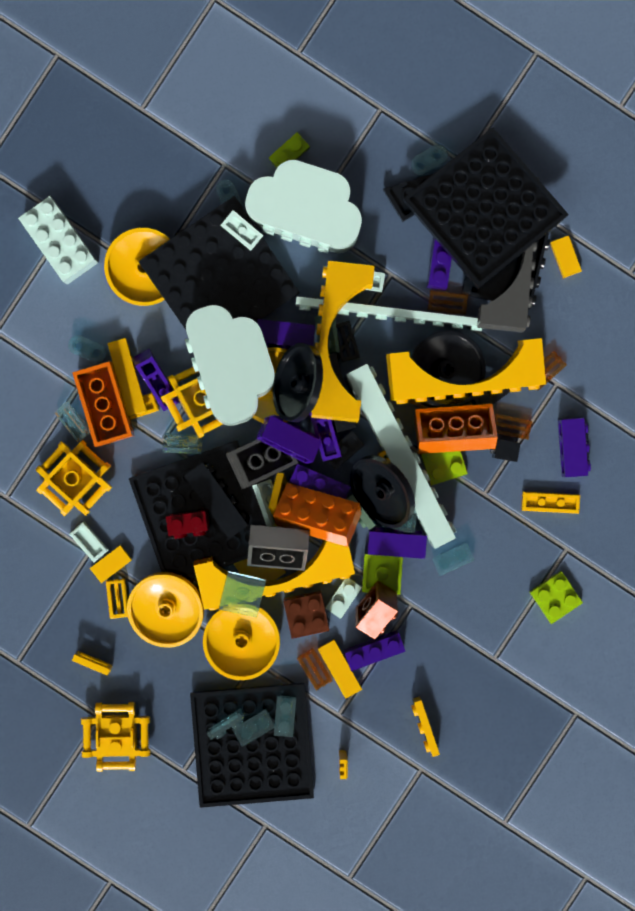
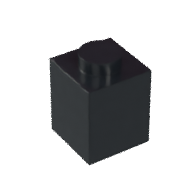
[490,439,521,462]

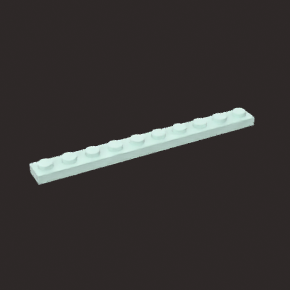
[296,297,484,331]

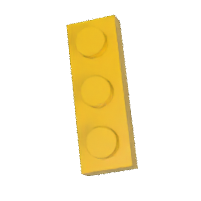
[411,696,440,757]

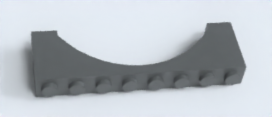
[477,177,539,333]

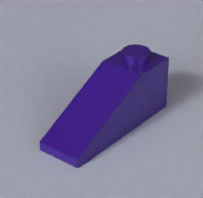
[133,349,180,411]
[309,412,342,461]

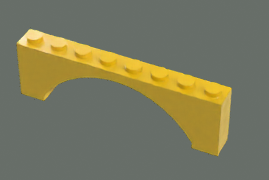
[311,261,375,423]
[386,338,546,404]
[194,540,355,611]

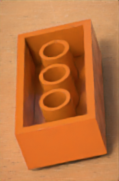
[72,361,135,447]
[414,404,498,454]
[273,483,361,547]

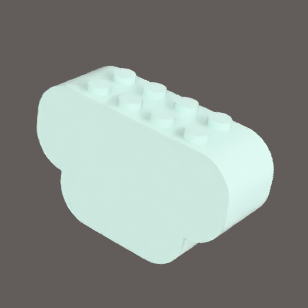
[245,160,362,254]
[185,305,275,426]

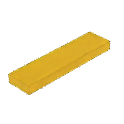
[107,338,147,417]

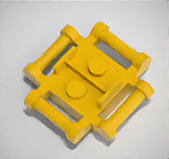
[161,367,223,438]
[35,440,112,516]
[81,702,151,772]

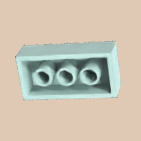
[18,196,98,285]

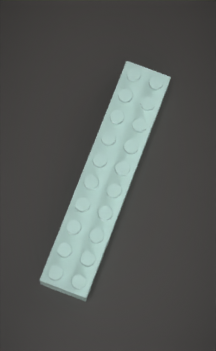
[345,364,457,549]

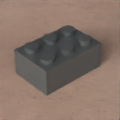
[226,439,298,489]
[247,525,309,571]

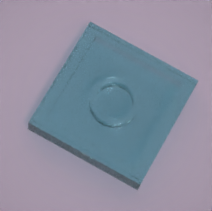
[219,571,266,618]

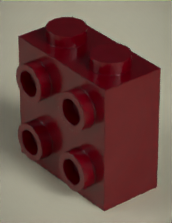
[166,509,211,539]

